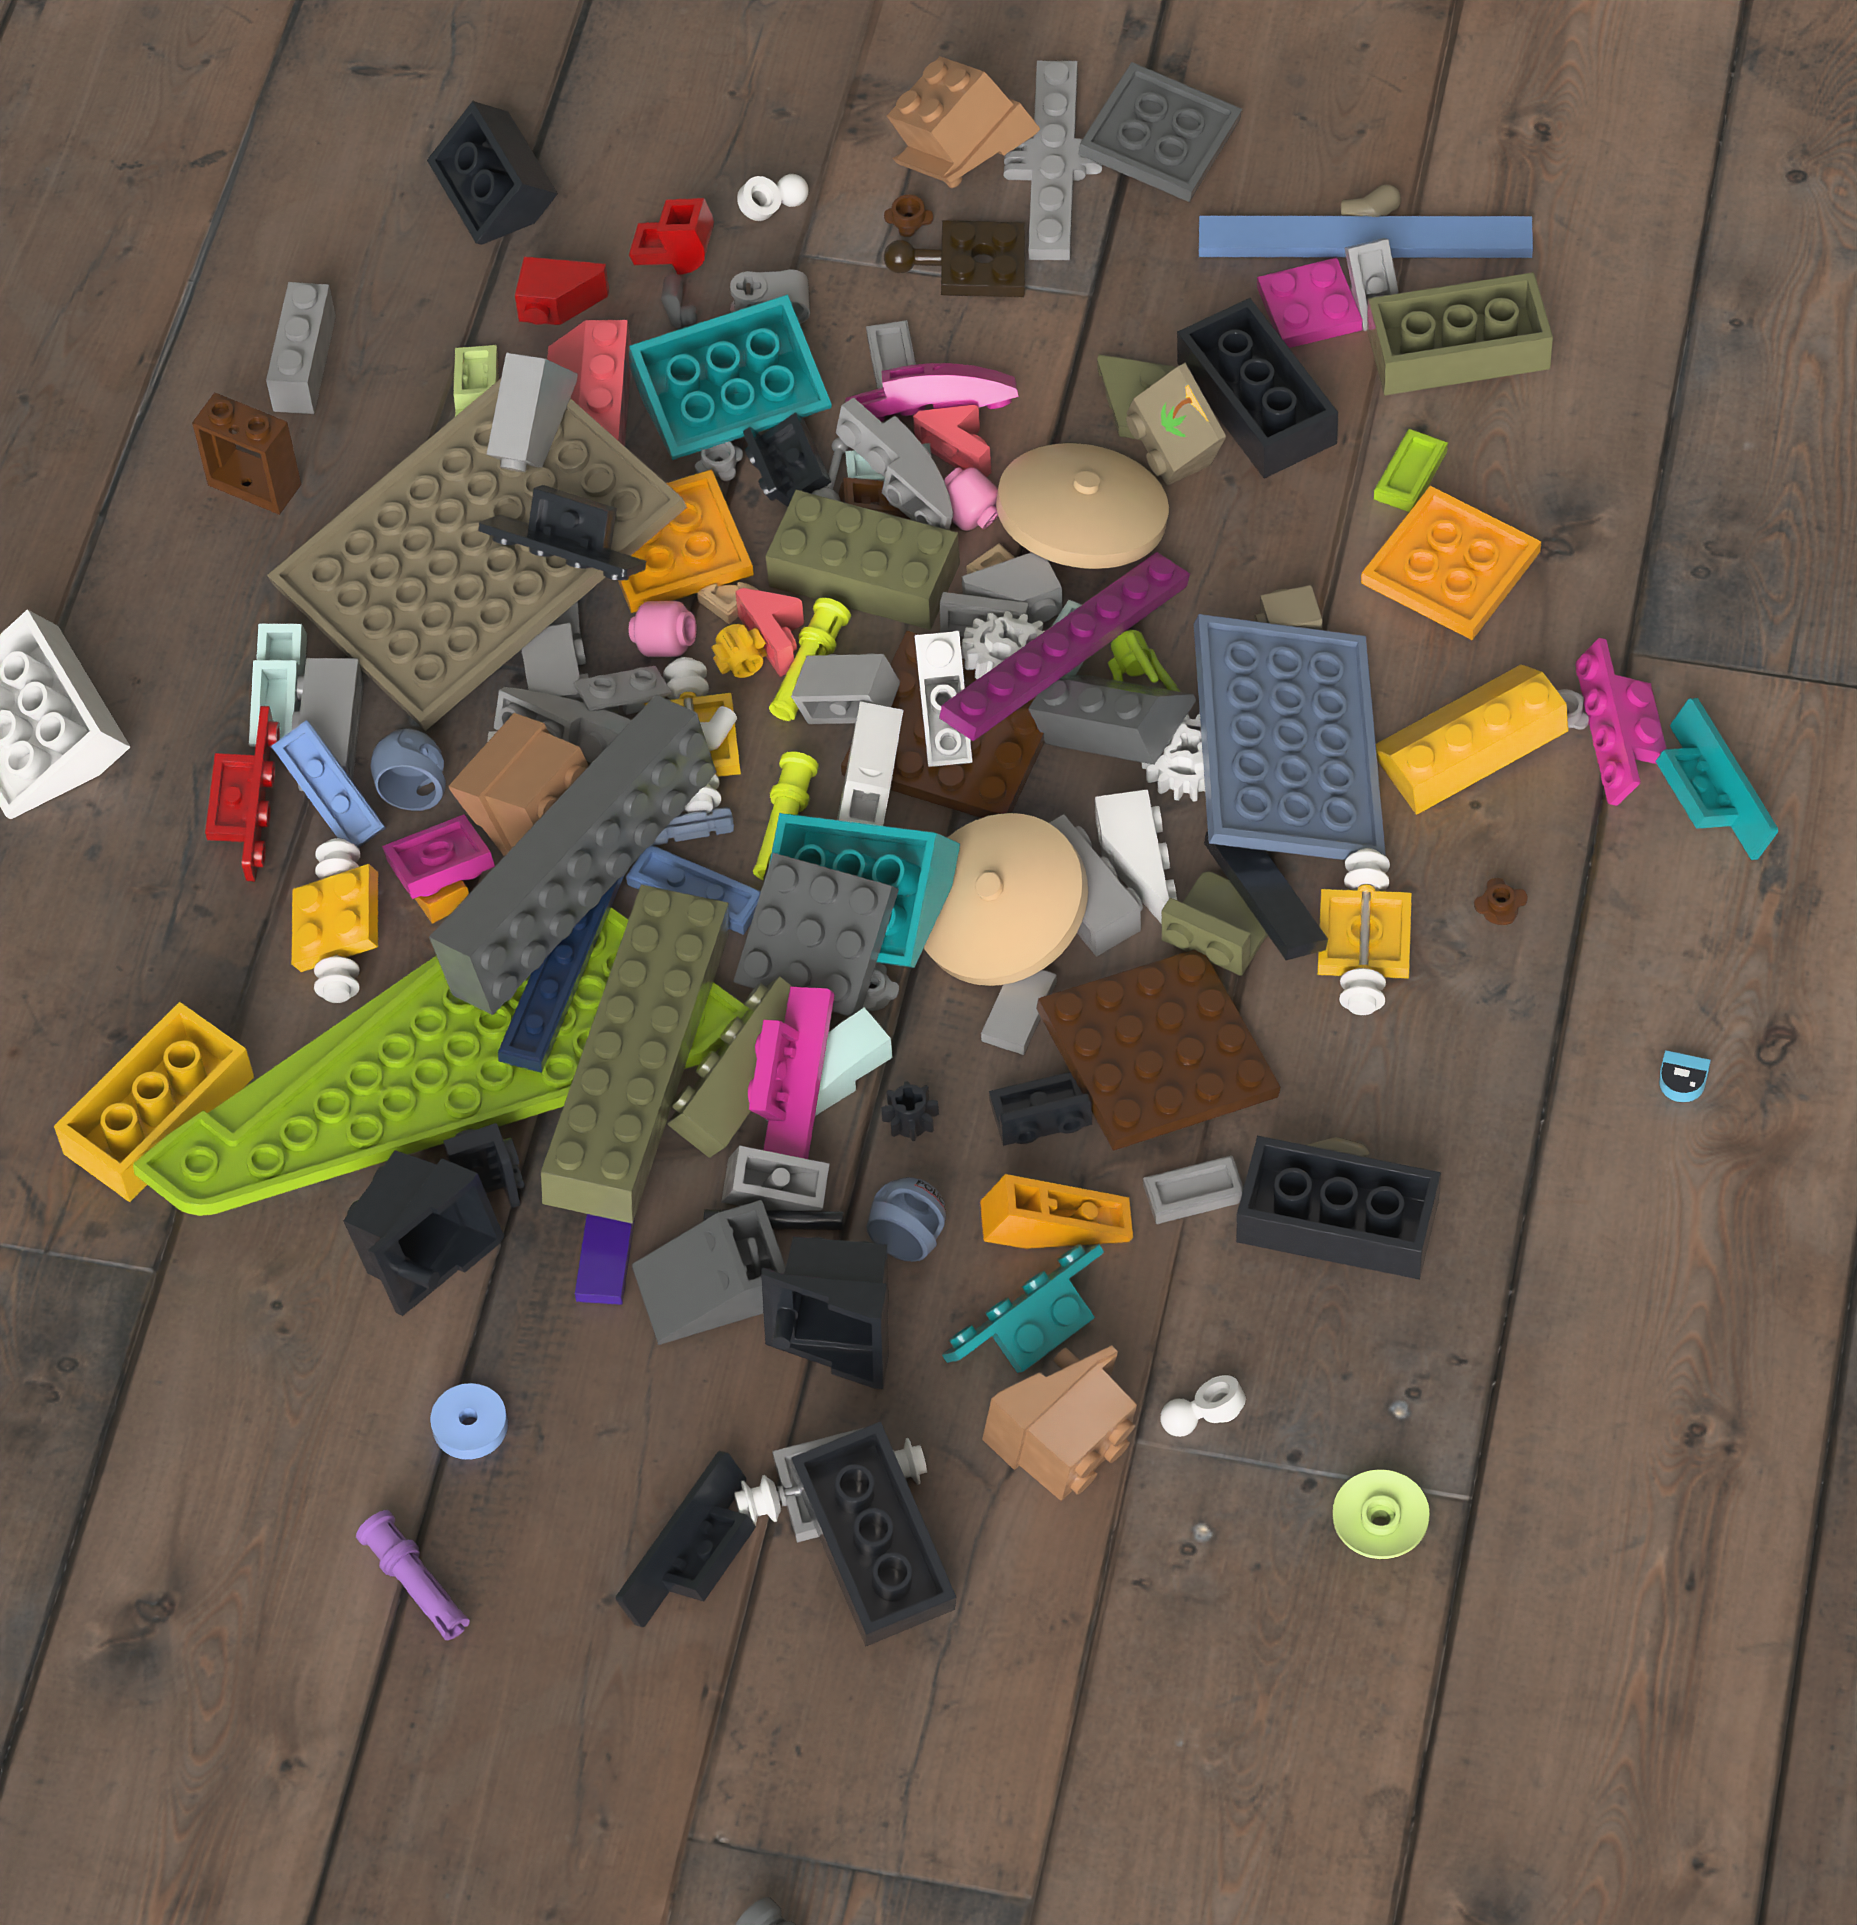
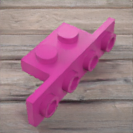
[1575,638,1667,806]
[748,986,834,1159]

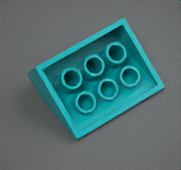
[629,295,832,460]
[769,813,960,968]

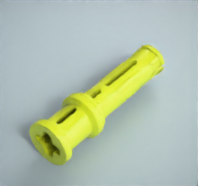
[769,598,851,721]
[753,752,819,880]

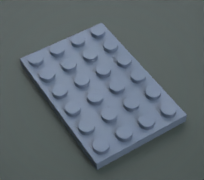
[1194,614,1386,860]

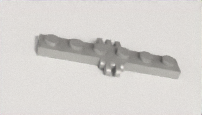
[1004,61,1102,260]

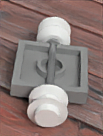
[734,1428,927,1543]

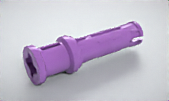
[356,1510,470,1640]

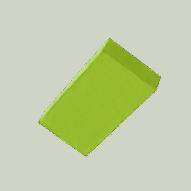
[1374,429,1448,512]

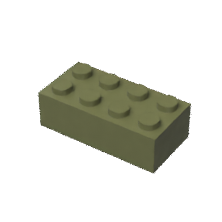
[1367,272,1553,396]
[766,490,960,630]

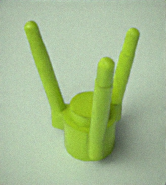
[1108,630,1180,692]

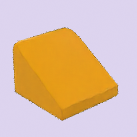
[415,880,469,924]

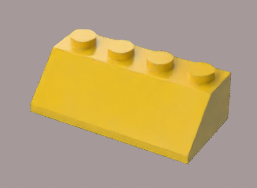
[1376,664,1568,815]

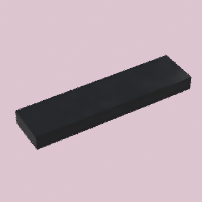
[1204,832,1328,960]

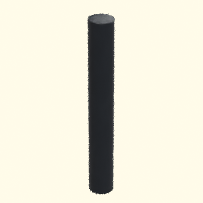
[703,1209,844,1230]

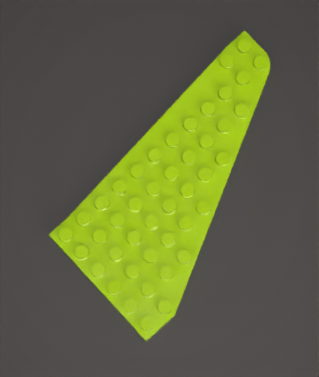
[133,908,749,1216]

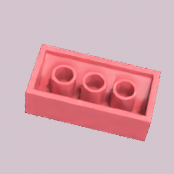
[547,320,631,446]

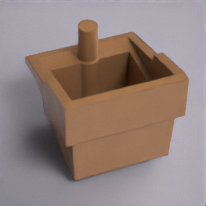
[887,56,1040,188]
[448,713,589,856]
[982,1346,1137,1501]

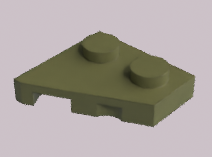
[1097,355,1176,440]

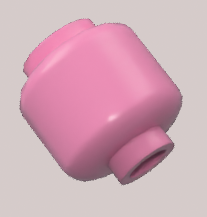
[944,467,998,531]
[629,601,697,657]

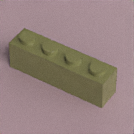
[667,976,792,1158]

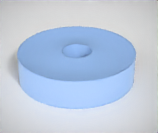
[430,1383,508,1459]

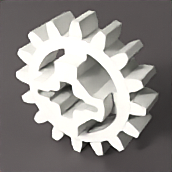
[961,611,1045,679]
[1142,713,1205,802]

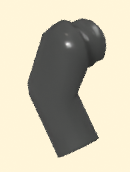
[661,274,697,329]

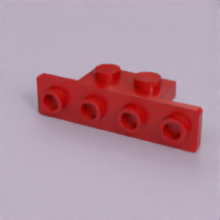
[205,706,280,882]

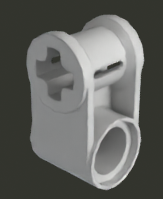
[730,269,810,324]

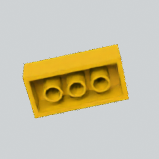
[54,1002,254,1202]

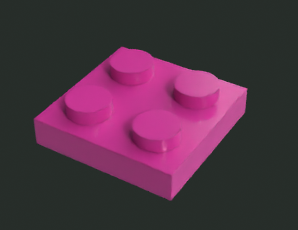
[1257,258,1362,348]
[382,814,495,899]

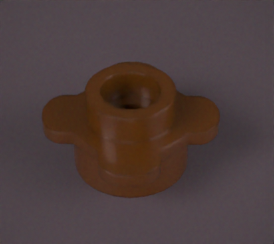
[884,195,933,237]
[1474,878,1528,925]

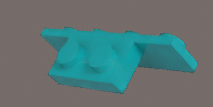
[1655,698,1778,860]
[942,1244,1104,1373]

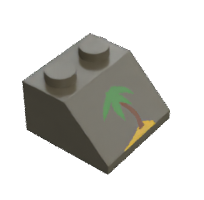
[1126,363,1226,486]

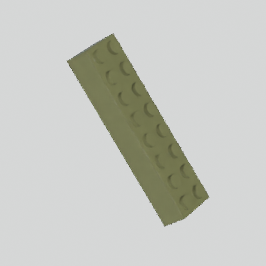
[541,884,729,1224]

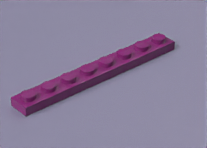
[939,552,1190,741]

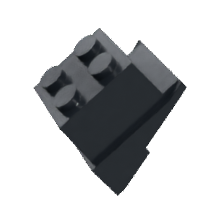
[343,1150,504,1316]
[761,1236,889,1389]

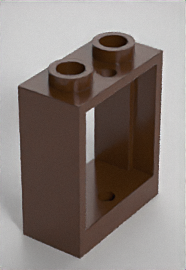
[192,392,302,515]

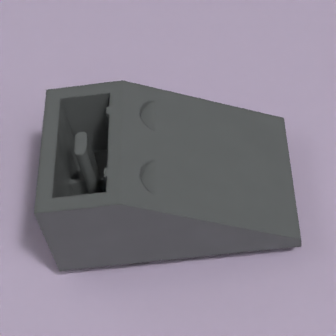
[632,1200,786,1345]

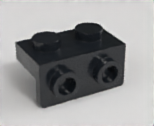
[743,412,831,508]
[989,1072,1092,1146]
[444,1123,524,1208]

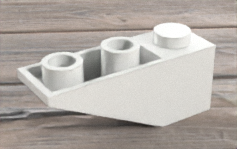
[915,631,972,767]
[837,701,903,826]
[1095,789,1177,924]

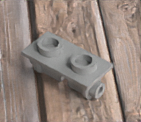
[574,666,672,715]

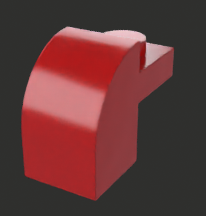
[629,198,714,275]

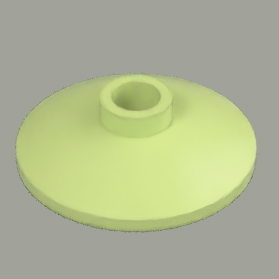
[1333,1470,1430,1559]

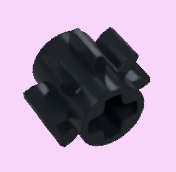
[881,1081,939,1141]

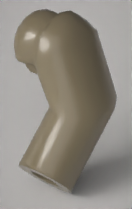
[1341,185,1401,217]

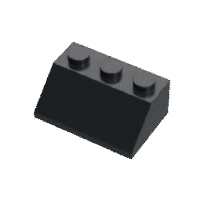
[427,101,558,245]

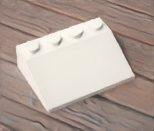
[0,609,130,819]

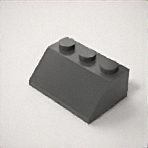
[1028,675,1196,765]

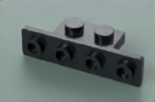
[478,485,647,580]
[616,1451,756,1627]

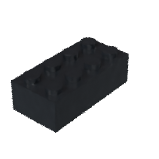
[1177,298,1338,479]
[1236,1135,1441,1280]
[791,1421,957,1647]

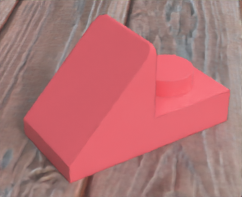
[913,405,991,477]
[735,588,804,677]

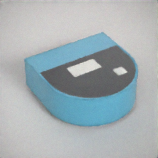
[1659,1050,1711,1102]

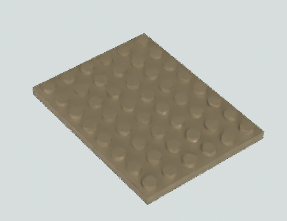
[267,379,687,731]

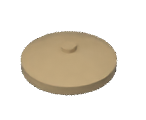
[996,443,1169,569]
[924,813,1088,986]

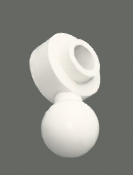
[737,174,809,221]
[1160,1375,1246,1437]

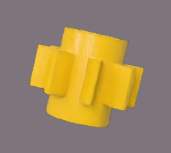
[711,624,767,678]

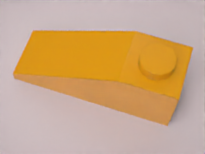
[980,1174,1133,1249]

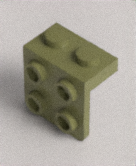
[1161,872,1268,976]

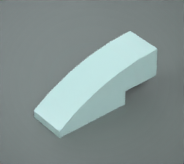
[249,624,307,747]
[766,1007,893,1121]

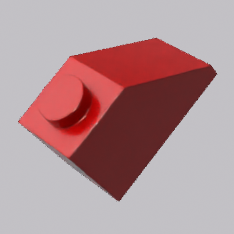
[515,257,609,325]

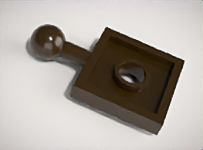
[884,220,1025,297]

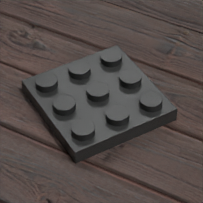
[1078,62,1242,202]
[733,853,899,1017]

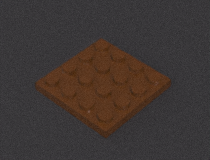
[841,631,1045,818]
[1036,950,1281,1151]

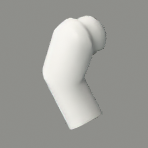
[700,706,737,751]

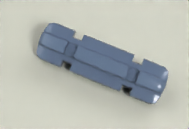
[652,807,734,845]

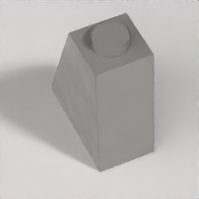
[486,353,578,472]

